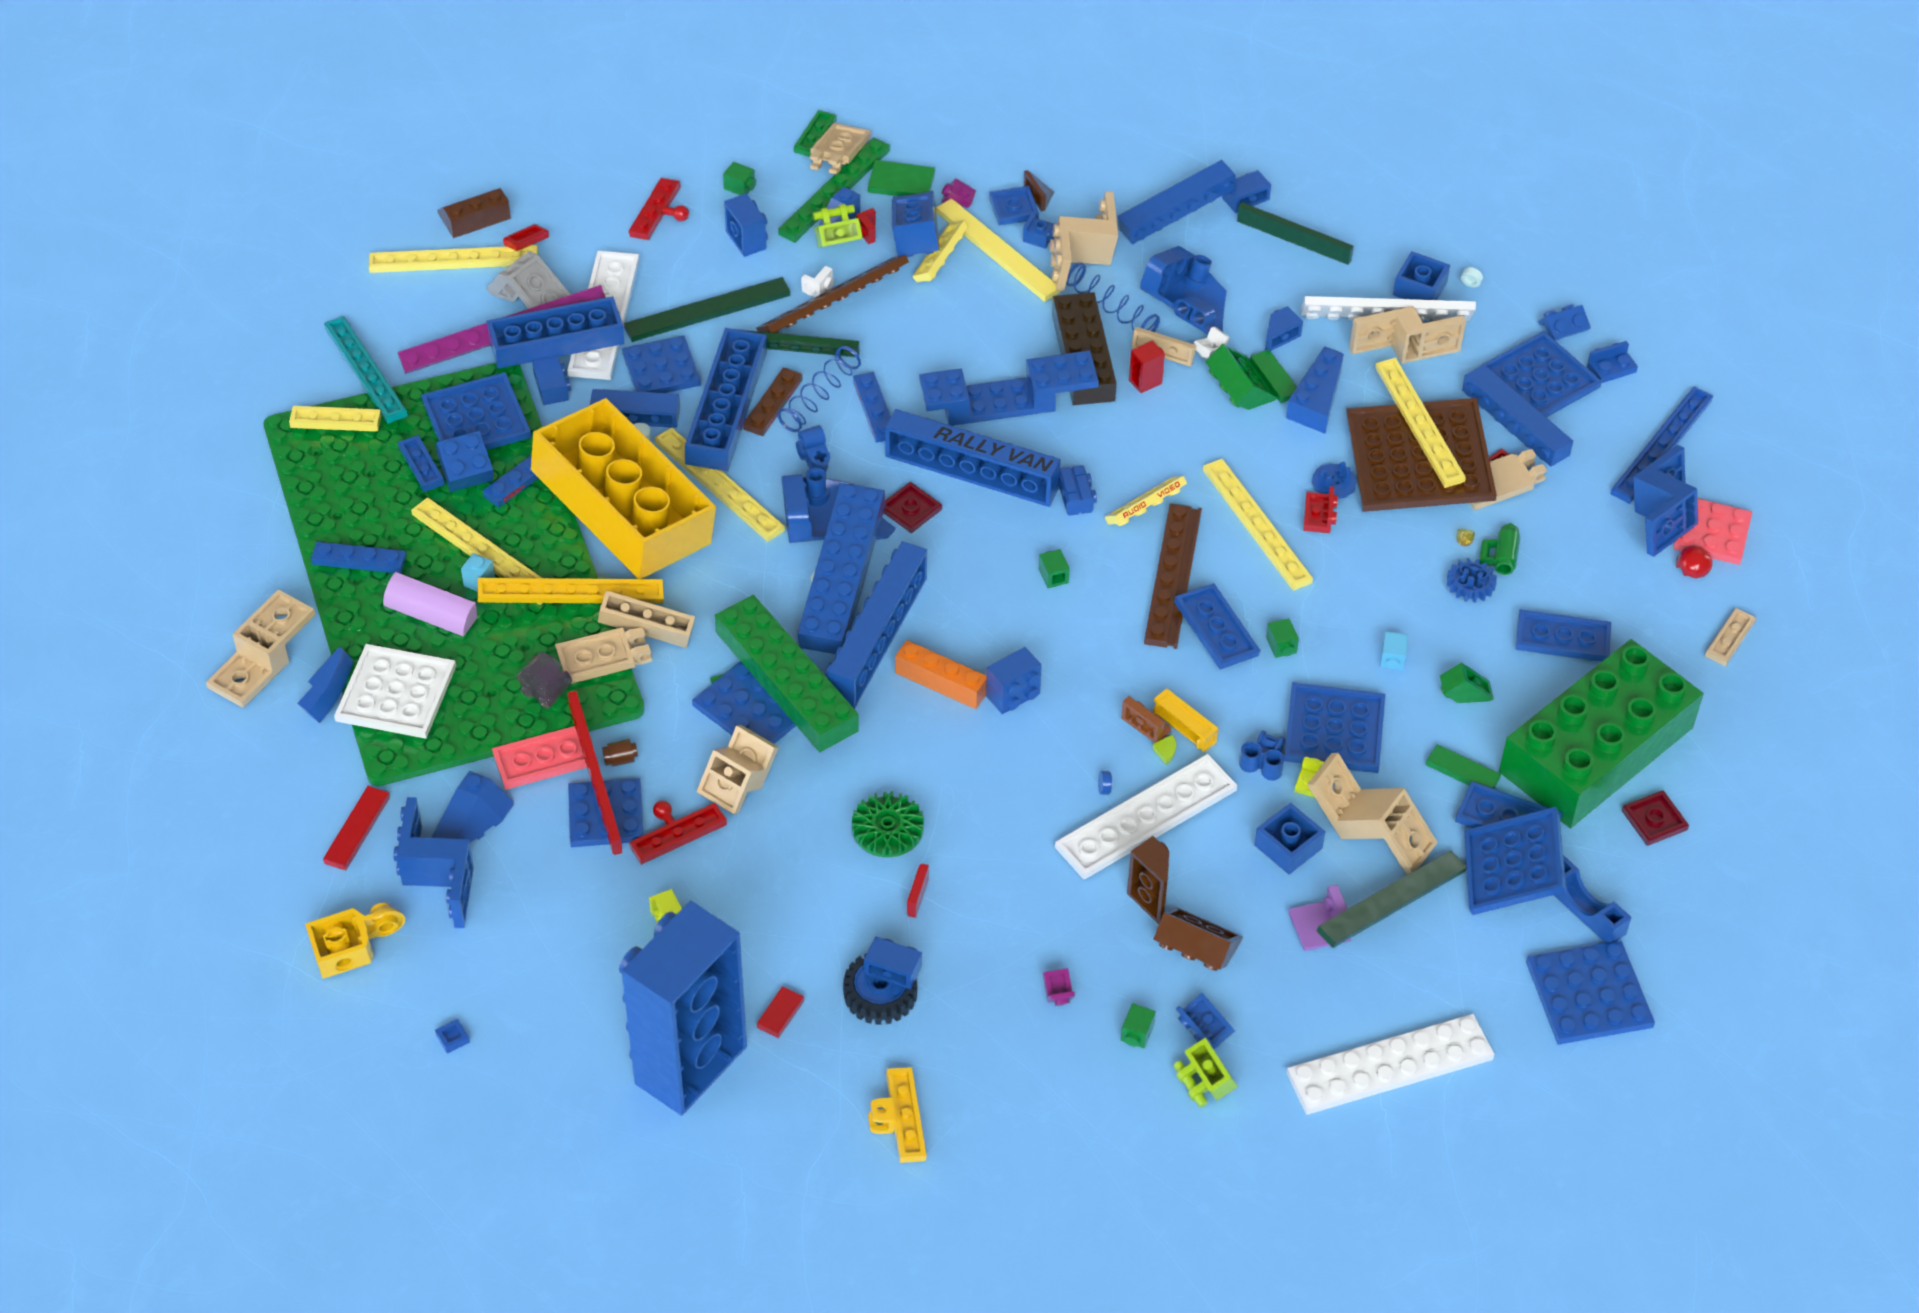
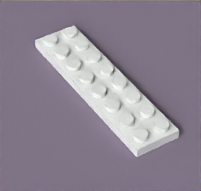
[568,251,639,380]
[1301,296,1476,322]
[1055,754,1237,880]
[1287,1014,1495,1115]

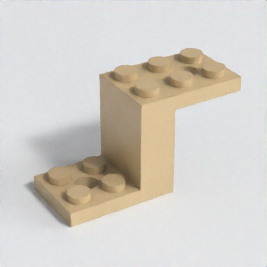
[1049,191,1118,291]
[1307,753,1438,875]

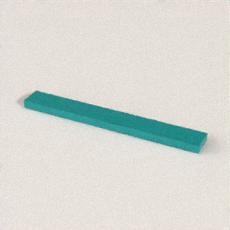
[324,316,408,424]

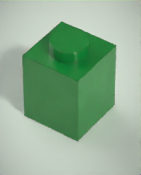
[723,162,756,195]
[1038,549,1070,588]
[1266,618,1299,658]
[1121,1003,1156,1049]

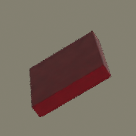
[883,482,942,534]
[1621,790,1689,846]

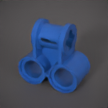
[796,425,830,472]
[1239,730,1285,781]

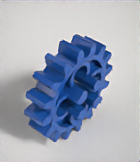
[1447,558,1497,603]

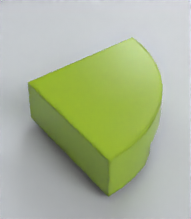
[1152,735,1176,765]

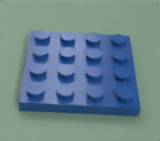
[1482,331,1602,418]
[421,372,532,450]
[692,661,796,744]
[1284,682,1385,773]
[1464,807,1566,915]
[1526,940,1655,1045]

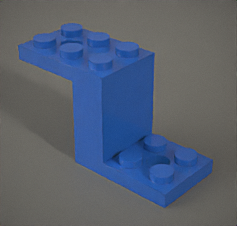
[1633,445,1698,557]
[394,797,474,928]

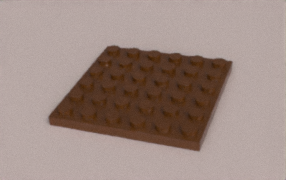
[1346,398,1497,512]

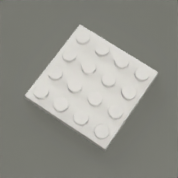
[334,644,456,738]

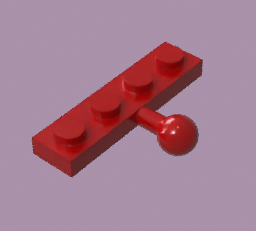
[629,178,689,240]
[629,800,727,865]

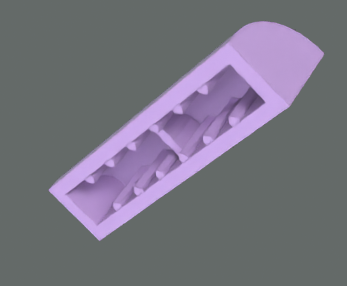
[383,572,478,637]

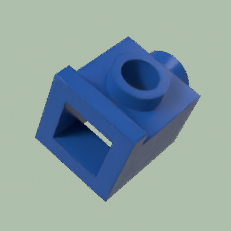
[1023,214,1054,249]

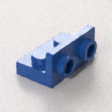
[1587,341,1638,383]

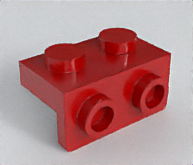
[1303,486,1338,533]

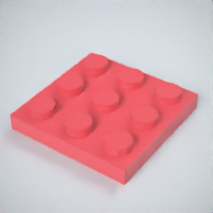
[1673,498,1753,565]

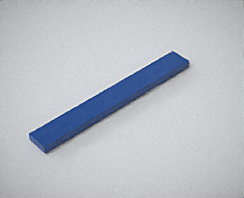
[1610,387,1713,504]

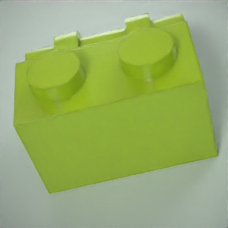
[813,204,863,248]
[1173,1038,1238,1108]

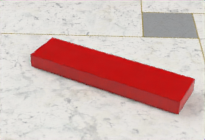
[323,786,390,871]

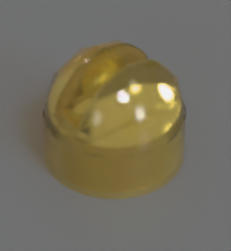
[1456,529,1475,547]

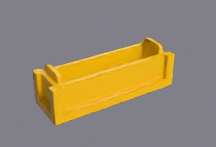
[1153,688,1219,753]

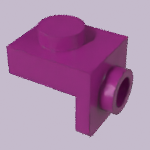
[941,178,976,209]
[1042,968,1075,1006]

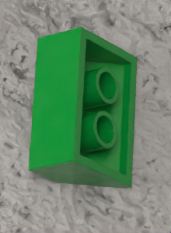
[1205,343,1278,410]

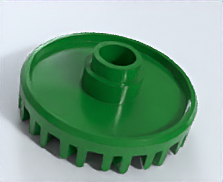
[852,791,924,857]

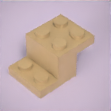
[696,725,779,814]

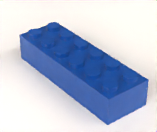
[487,296,625,369]

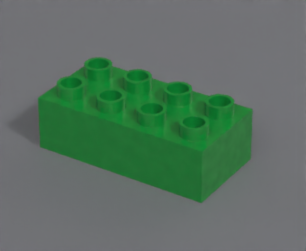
[1499,639,1704,829]

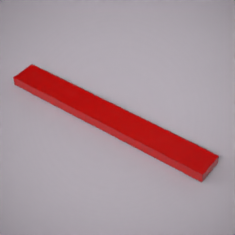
[568,690,622,855]

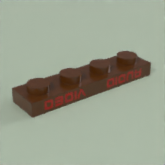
[743,367,803,437]

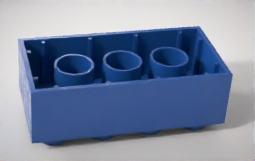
[619,900,747,1116]

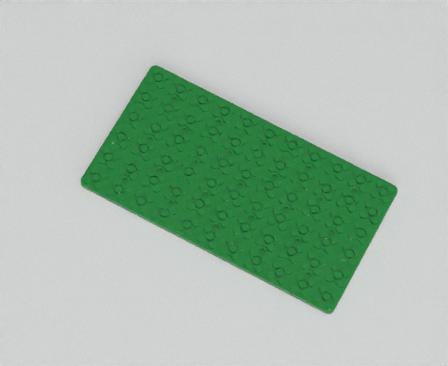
[263,363,644,786]

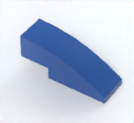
[297,647,353,723]

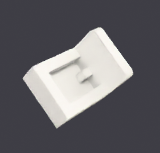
[801,266,834,297]
[1194,327,1229,359]

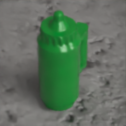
[1479,523,1520,575]

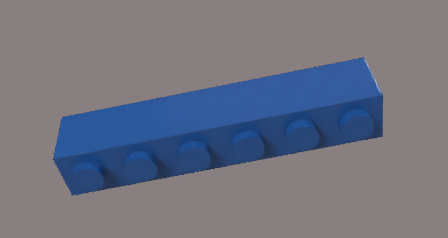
[1117,160,1237,245]
[1462,364,1573,467]

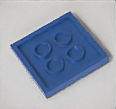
[622,335,701,393]
[568,778,643,847]

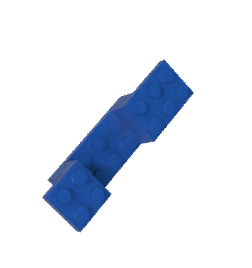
[919,350,1098,426]

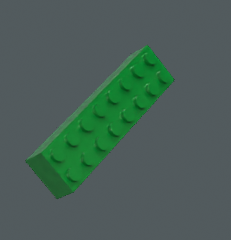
[715,594,859,753]

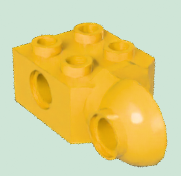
[305,903,405,979]

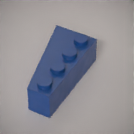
[1286,346,1344,434]

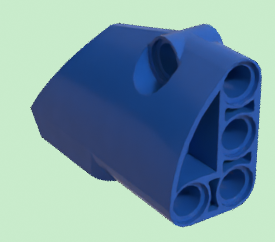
[1140,246,1227,334]
[782,468,896,543]

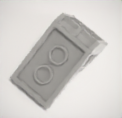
[486,251,571,309]

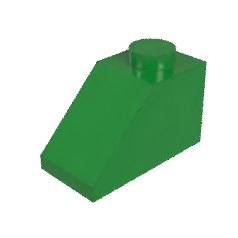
[1440,662,1494,703]

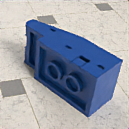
[892,190,939,257]

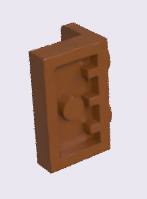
[1121,696,1171,743]

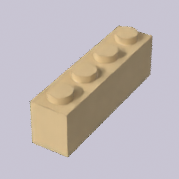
[598,590,695,648]

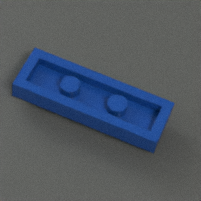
[398,435,445,492]

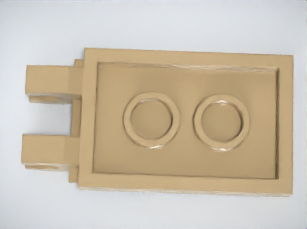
[810,123,871,174]
[1469,449,1547,511]
[555,627,652,685]

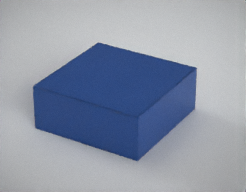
[435,1019,470,1054]

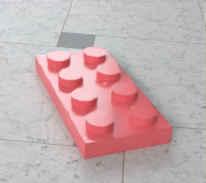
[492,726,587,790]

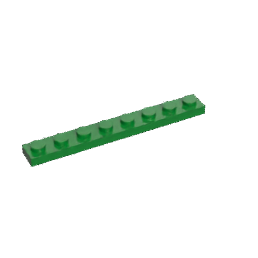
[778,137,890,243]

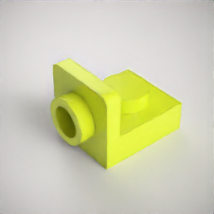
[1294,757,1324,798]

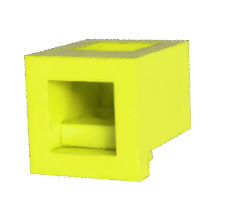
[649,889,682,923]

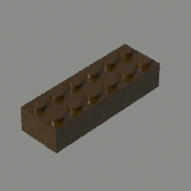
[1052,292,1117,405]

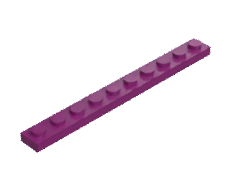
[398,285,606,374]

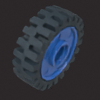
[843,953,918,1025]

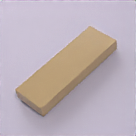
[1131,327,1197,367]
[1705,608,1756,666]

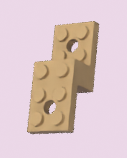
[1349,306,1466,364]
[206,589,315,708]

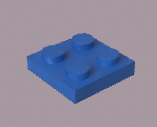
[989,186,1039,225]

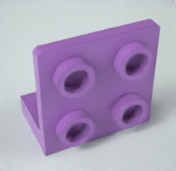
[1288,885,1351,951]

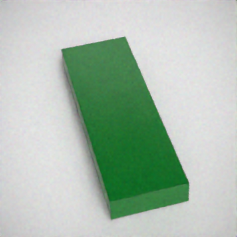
[794,110,837,157]
[1250,350,1297,403]
[1426,744,1501,789]

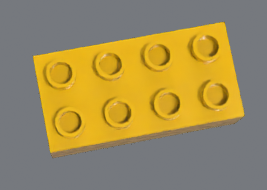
[531,398,716,579]

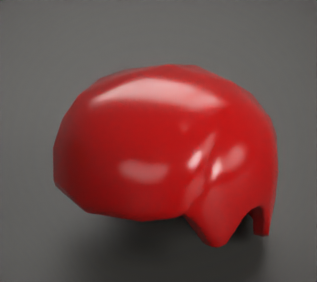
[1675,545,1713,579]

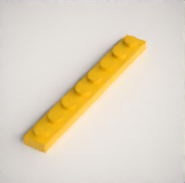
[477,578,664,604]

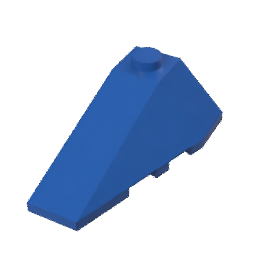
[431,771,514,843]

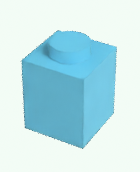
[461,553,495,592]
[1380,631,1408,670]

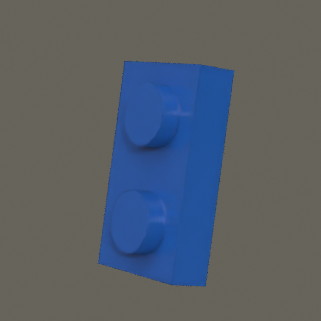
[1538,304,1591,341]
[1176,993,1235,1049]

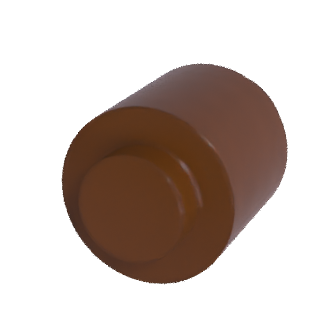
[602,739,638,767]

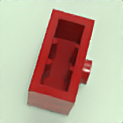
[1129,341,1165,393]

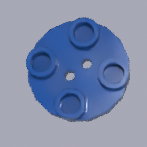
[1312,461,1356,499]

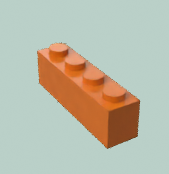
[895,640,987,709]

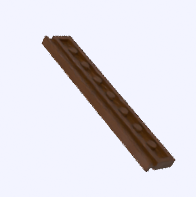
[756,255,909,333]
[1144,504,1202,649]

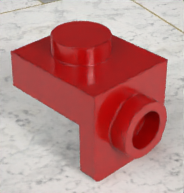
[856,208,876,245]

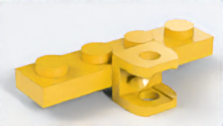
[868,1067,927,1163]

